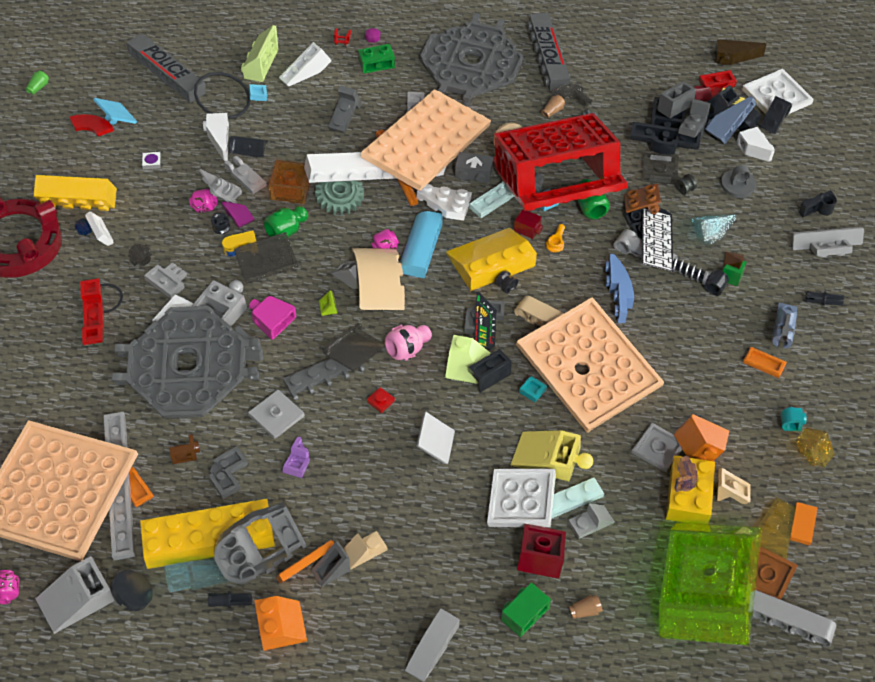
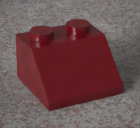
[517,524,566,579]

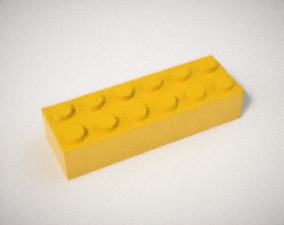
[140,499,275,569]

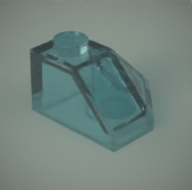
[689,214,736,244]

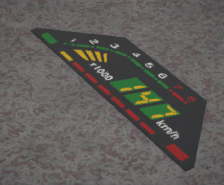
[474,292,497,351]

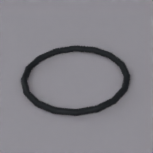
[194,72,250,119]

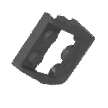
[214,502,307,583]

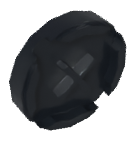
[110,570,153,611]

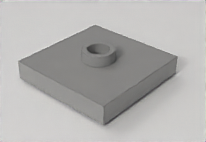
[248,390,305,439]

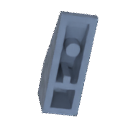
[706,96,757,144]

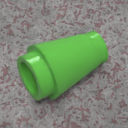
[25,70,49,95]

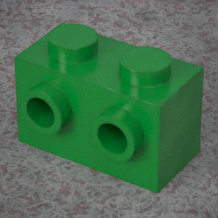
[358,44,395,74]
[501,582,551,638]

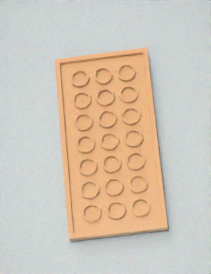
[361,89,491,191]

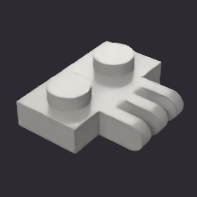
[144,263,187,299]

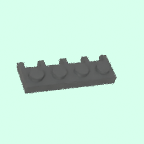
[283,349,365,401]

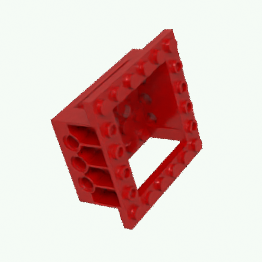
[493,113,627,211]

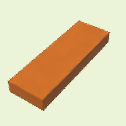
[276,540,334,584]

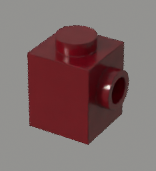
[514,209,543,239]

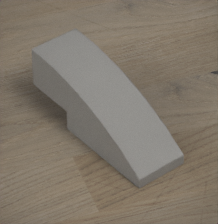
[405,609,460,682]

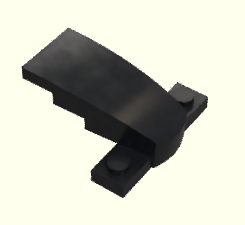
[630,97,702,155]

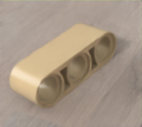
[514,296,564,327]

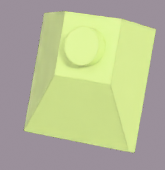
[445,335,491,384]

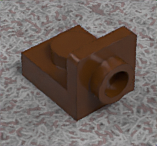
[169,434,200,464]

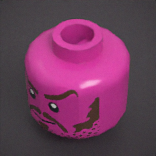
[189,189,218,213]
[371,229,399,250]
[0,570,19,604]

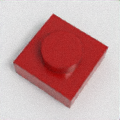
[367,387,395,413]

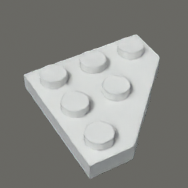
[417,184,472,220]

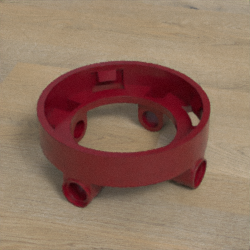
[0,197,62,278]

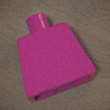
[249,296,296,340]

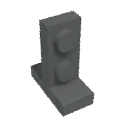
[328,85,362,133]
[679,99,711,138]

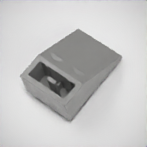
[35,556,114,634]

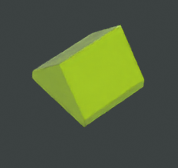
[319,291,338,316]

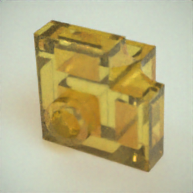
[796,427,835,467]

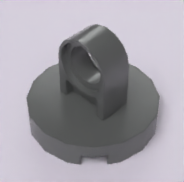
[721,165,756,198]

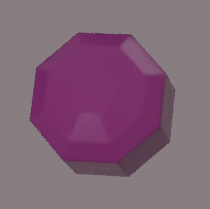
[365,28,381,43]

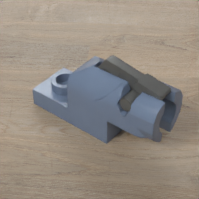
[772,303,798,349]

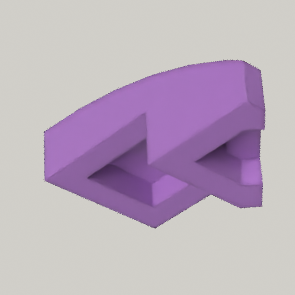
[283,437,310,478]

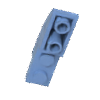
[605,254,634,323]

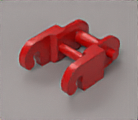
[333,28,352,46]

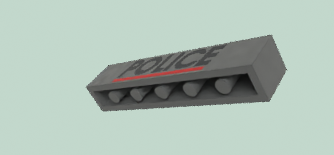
[527,12,570,91]
[126,33,206,103]

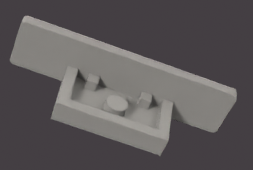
[792,227,864,257]

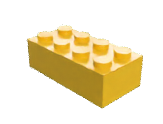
[34,175,117,211]

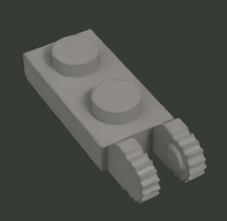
[224,156,267,194]

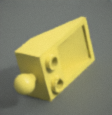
[511,430,593,482]

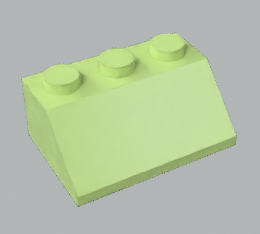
[241,25,278,82]

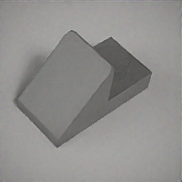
[568,503,615,539]

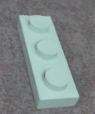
[469,182,515,218]
[551,478,604,519]

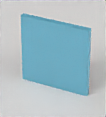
[93,98,138,124]

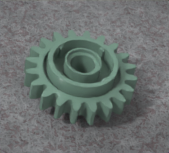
[315,180,364,216]

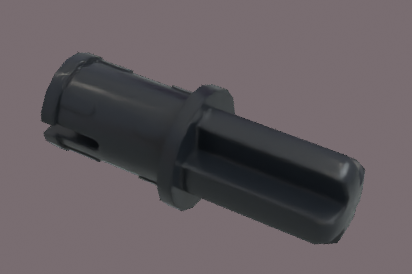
[806,291,844,306]
[208,591,253,609]

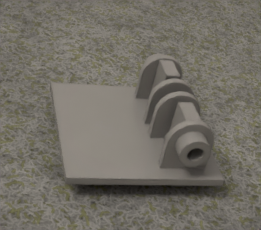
[199,169,242,204]

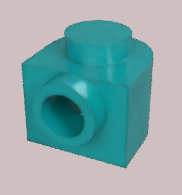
[780,407,807,431]

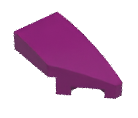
[221,202,255,229]

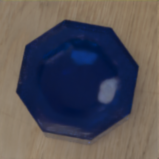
[74,218,93,236]

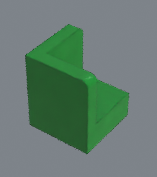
[723,261,747,287]

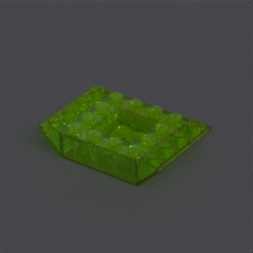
[659,522,762,646]

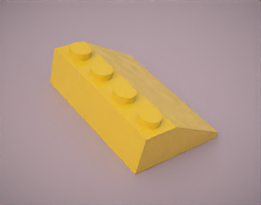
[446,228,537,291]

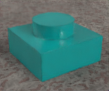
[519,376,547,403]

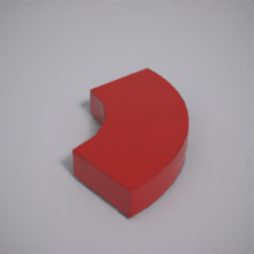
[69,114,114,136]

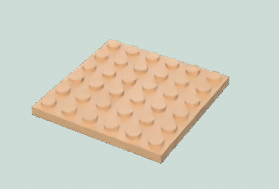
[0,420,138,561]

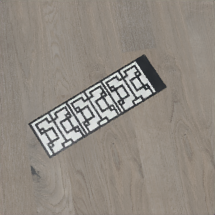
[642,207,673,272]

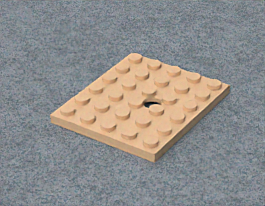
[516,297,664,433]

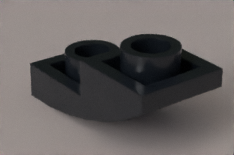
[623,209,642,239]

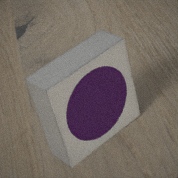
[142,152,161,169]

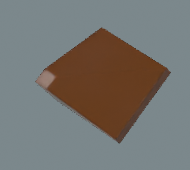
[723,252,744,269]

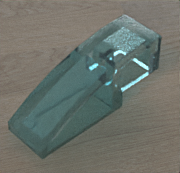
[164,560,231,593]

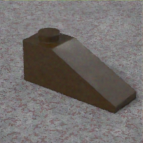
[715,39,766,65]

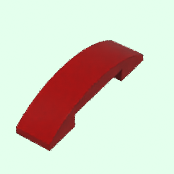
[80,278,104,345]

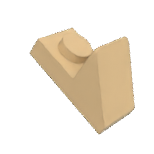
[717,468,750,504]
[344,531,387,570]

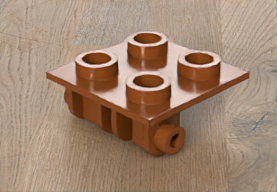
[624,183,661,214]

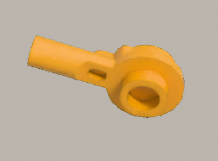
[546,224,565,252]

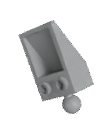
[192,280,247,326]

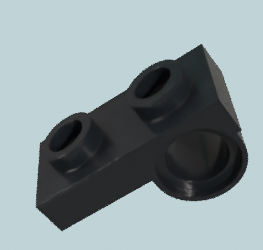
[760,96,792,134]
[799,190,837,217]

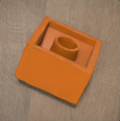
[674,414,729,461]
[254,596,307,651]

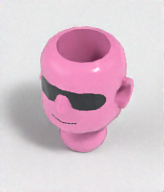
[385,325,432,361]

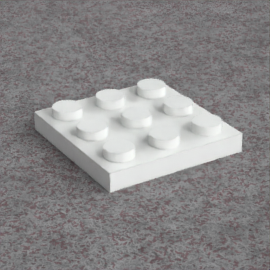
[742,69,813,114]
[487,469,556,527]

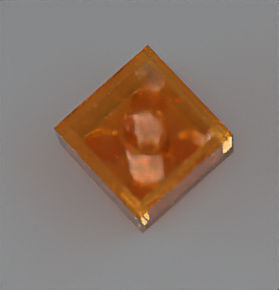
[269,160,311,204]

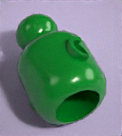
[577,179,610,220]
[264,206,308,242]

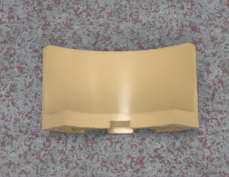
[352,248,405,310]

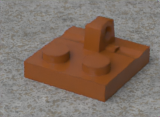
[739,545,798,600]

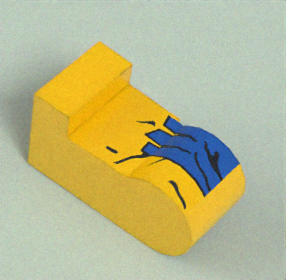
[222,230,259,257]

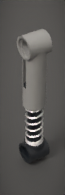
[614,229,729,296]

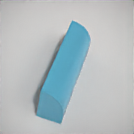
[400,211,443,278]

